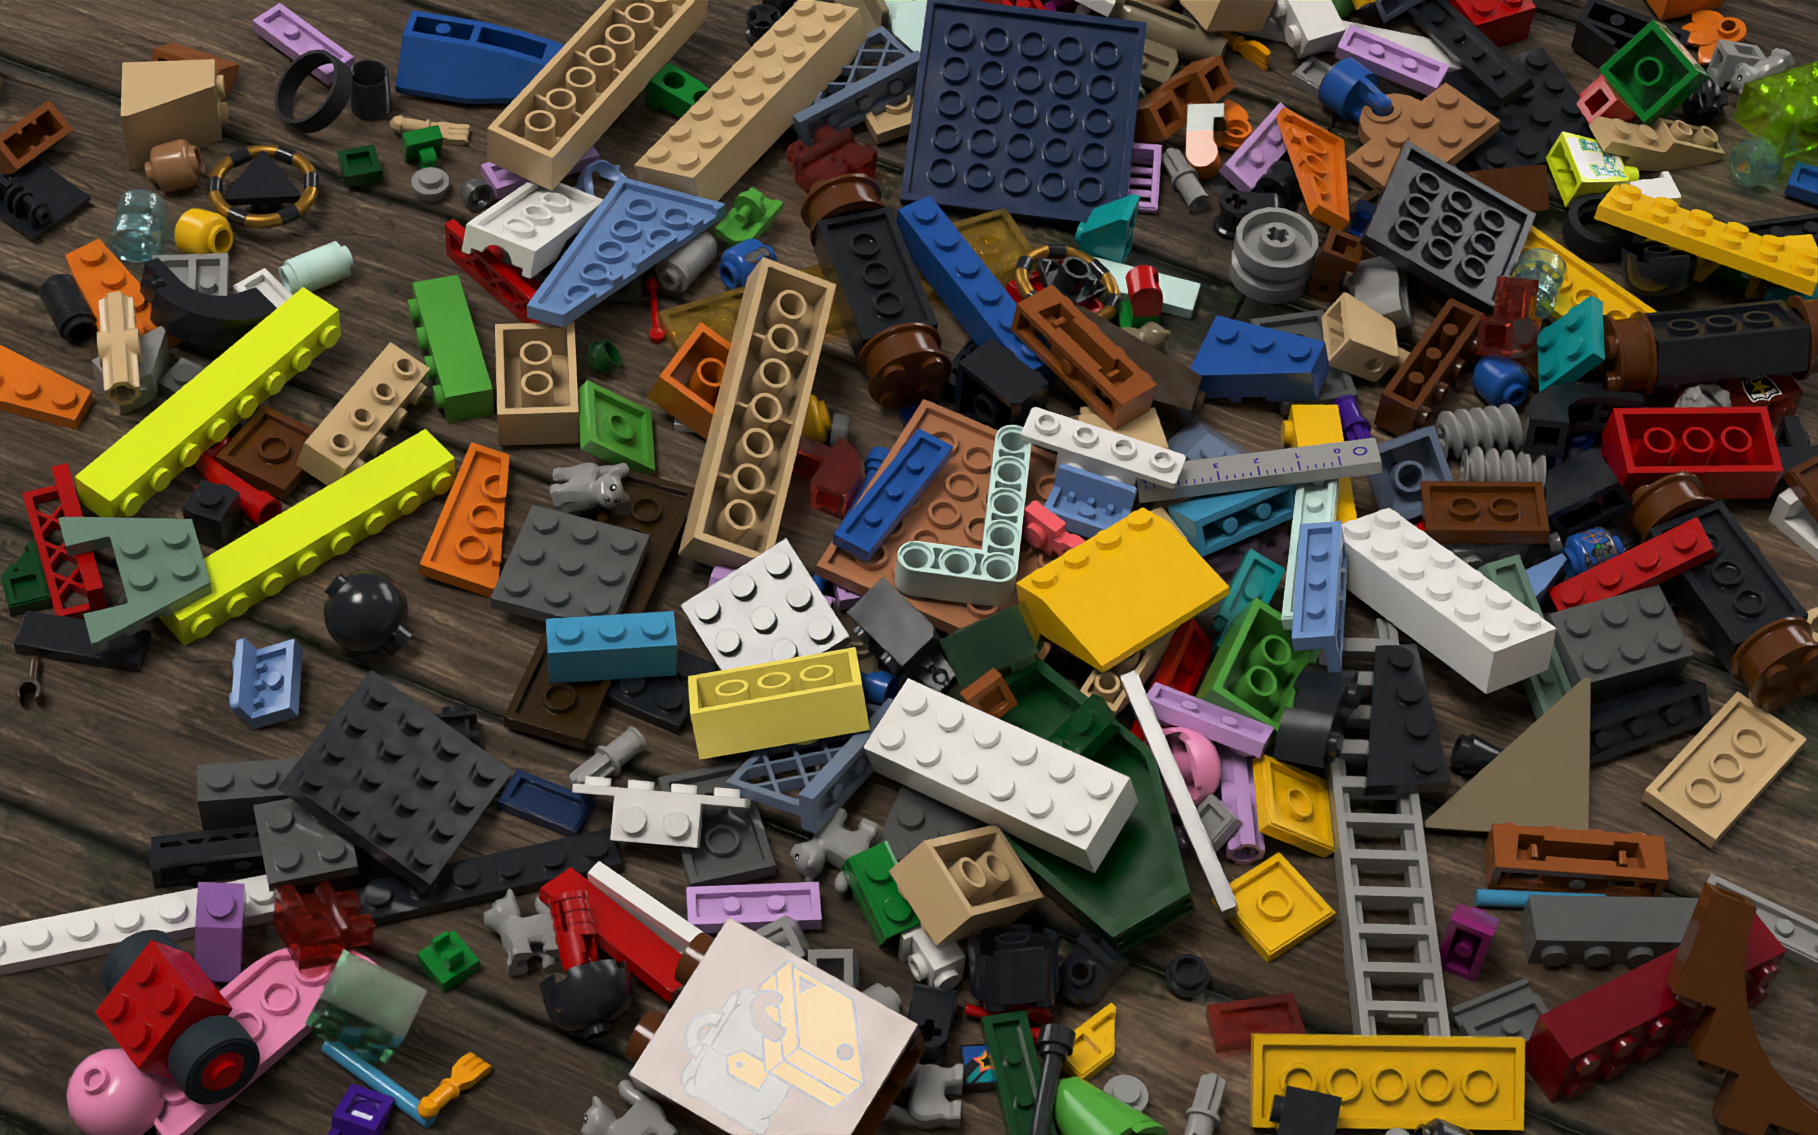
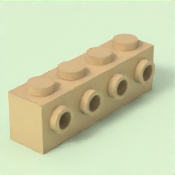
[296,342,430,486]

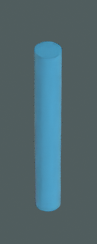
[1475,889,1606,908]
[321,1036,437,1128]

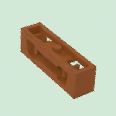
[1011,285,1157,431]
[1484,822,1668,897]

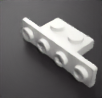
[1021,407,1186,489]
[572,776,751,848]

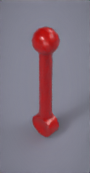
[644,277,665,344]

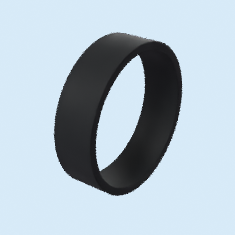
[274,49,352,133]

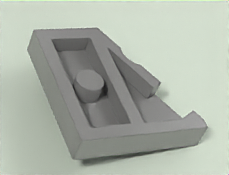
[152,253,230,296]

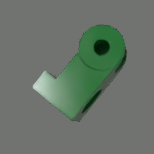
[645,62,710,118]

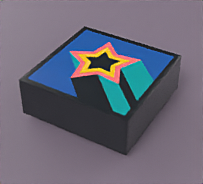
[959,1044,996,1093]

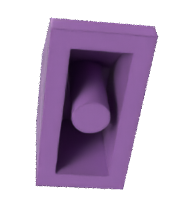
[194,882,246,984]

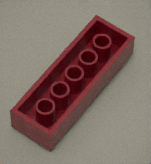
[1525,913,1787,1104]

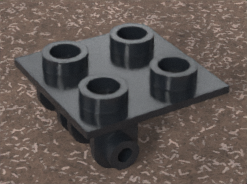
[0,160,91,241]

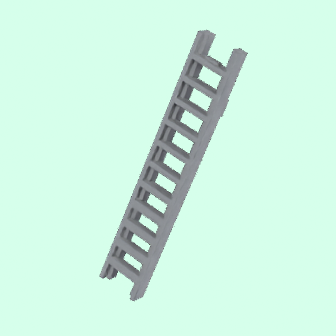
[1316,618,1451,1036]

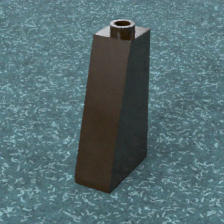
[1054,305,1206,427]

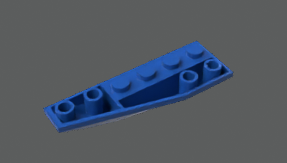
[395,10,564,104]

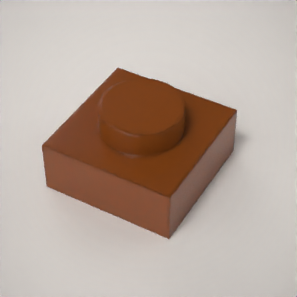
[960,668,1018,719]

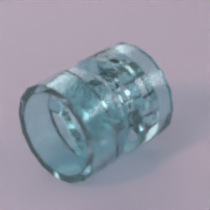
[108,189,168,263]
[1505,248,1567,321]

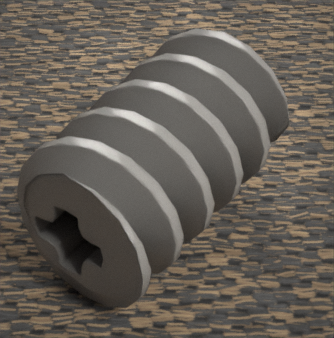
[1435,404,1523,459]
[1460,447,1546,491]

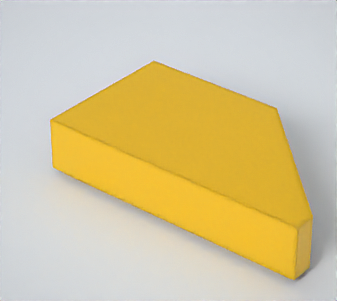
[1061,1002,1116,1081]

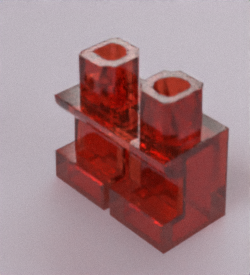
[787,124,878,194]
[273,880,374,970]

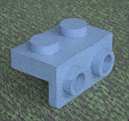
[1044,463,1137,538]
[229,638,303,730]

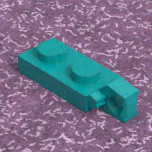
[1210,548,1285,656]

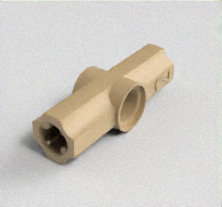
[97,291,143,405]

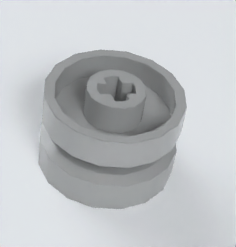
[1229,207,1318,304]

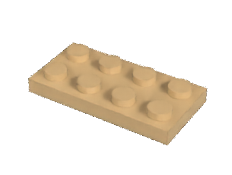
[1641,691,1807,849]

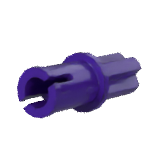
[1333,394,1372,441]

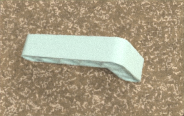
[894,425,1031,607]

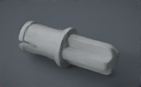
[1161,147,1210,213]
[569,727,647,786]
[1184,1073,1227,1135]

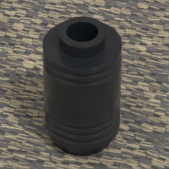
[39,274,97,344]

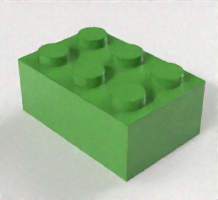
[1196,597,1321,750]

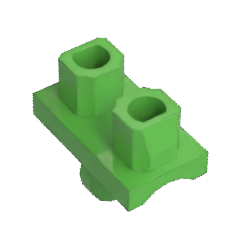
[715,187,784,249]

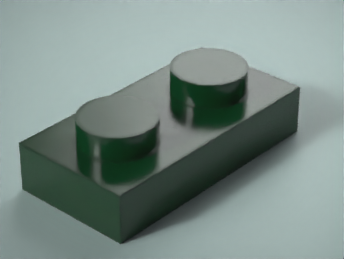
[1047,693,1121,759]

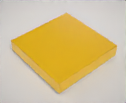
[1252,754,1335,858]
[1211,852,1336,963]

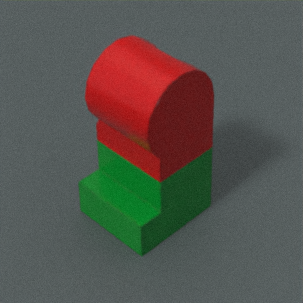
[1115,265,1163,329]

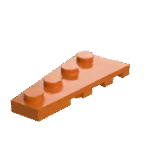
[1276,107,1350,231]
[65,238,184,349]
[0,345,93,430]
[418,442,510,598]

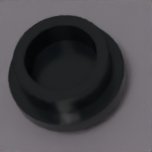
[1165,954,1210,998]

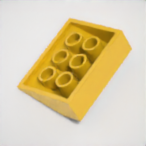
[1016,507,1230,673]

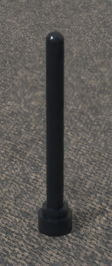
[1029,1024,1076,1135]

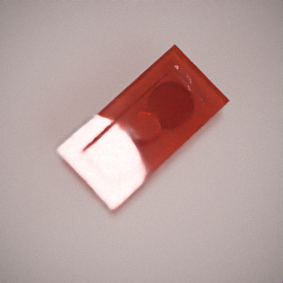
[1205,993,1305,1053]

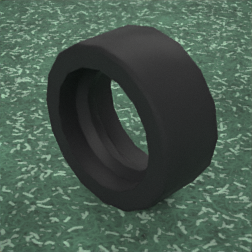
[1562,193,1635,263]

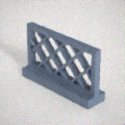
[790,26,920,151]
[726,698,894,834]

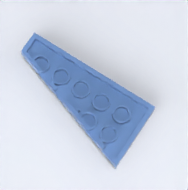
[527,176,726,328]

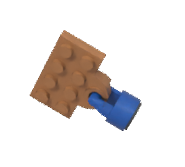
[1318,57,1500,190]

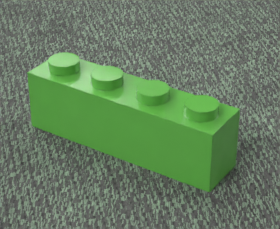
[407,275,494,424]

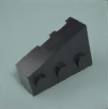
[1571,0,1691,67]

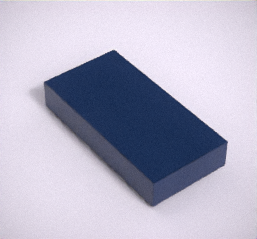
[498,769,595,837]

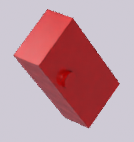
[1601,406,1783,499]

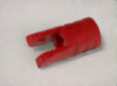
[547,890,599,973]

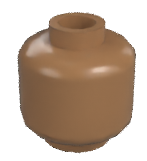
[145,139,205,193]

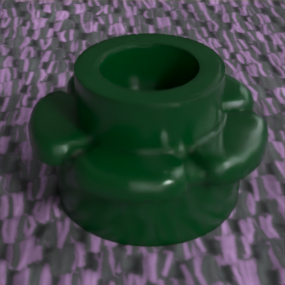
[586,338,622,376]

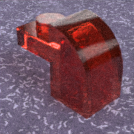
[1476,275,1542,359]
[792,435,862,520]

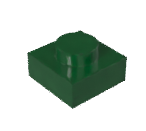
[337,144,383,188]

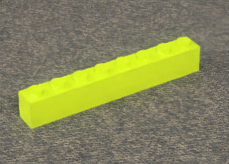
[75,287,341,518]
[158,429,456,646]

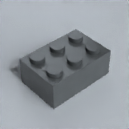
[1546,585,1694,701]

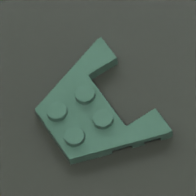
[58,517,212,654]

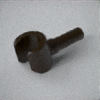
[15,655,45,706]

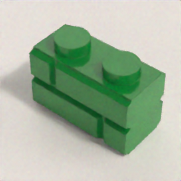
[841,841,921,947]

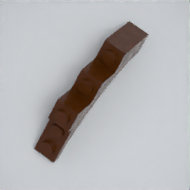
[1666,882,1818,1135]

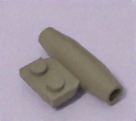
[1089,0,1229,90]

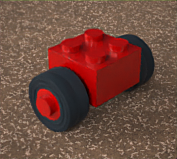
[95,930,260,1104]

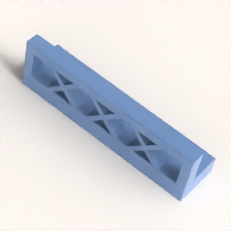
[1291,521,1348,673]

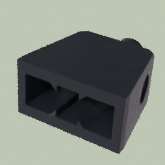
[1545,448,1635,541]

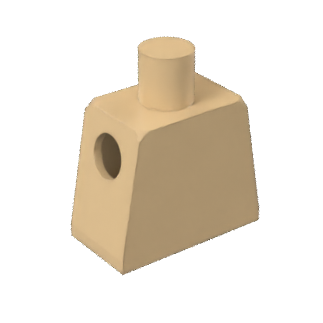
[1321,292,1410,382]

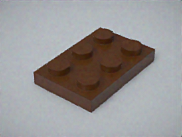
[1420,481,1550,545]

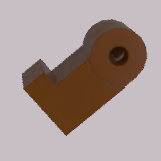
[1308,227,1364,302]

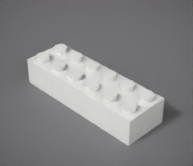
[1342,508,1557,694]
[863,678,1138,873]

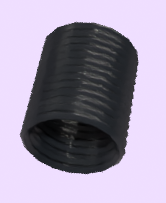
[350,60,391,120]

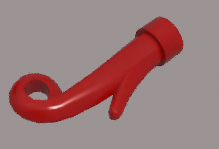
[194,435,282,527]

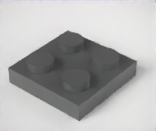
[253,798,359,892]

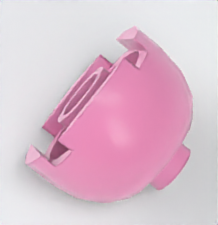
[1144,727,1221,813]
[66,1048,164,1135]

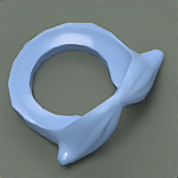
[573,159,627,196]

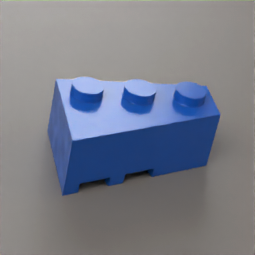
[1190,315,1330,403]

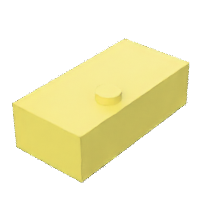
[688,647,870,760]

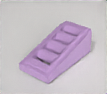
[1127,143,1162,214]

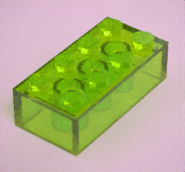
[1732,60,1818,159]

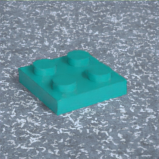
[1537,295,1605,392]

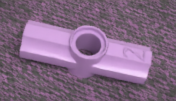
[1216,742,1265,864]

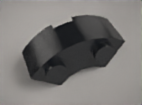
[1273,662,1362,768]

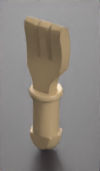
[390,115,471,146]

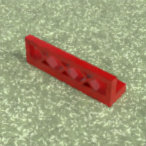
[444,219,575,324]
[22,463,107,619]

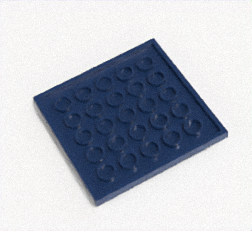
[900,0,1147,227]

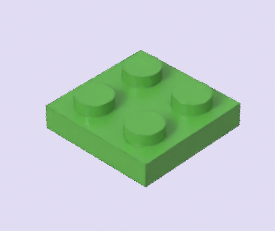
[578,380,655,475]

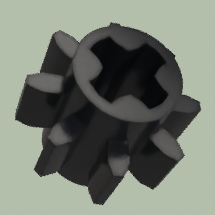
[1682,80,1729,125]

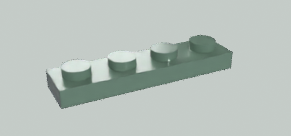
[1478,554,1572,720]

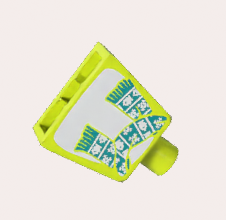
[1546,132,1639,208]

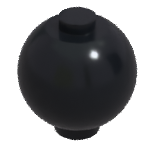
[323,570,414,656]

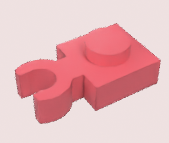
[1021,500,1085,557]

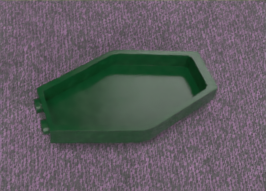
[999,658,1196,954]

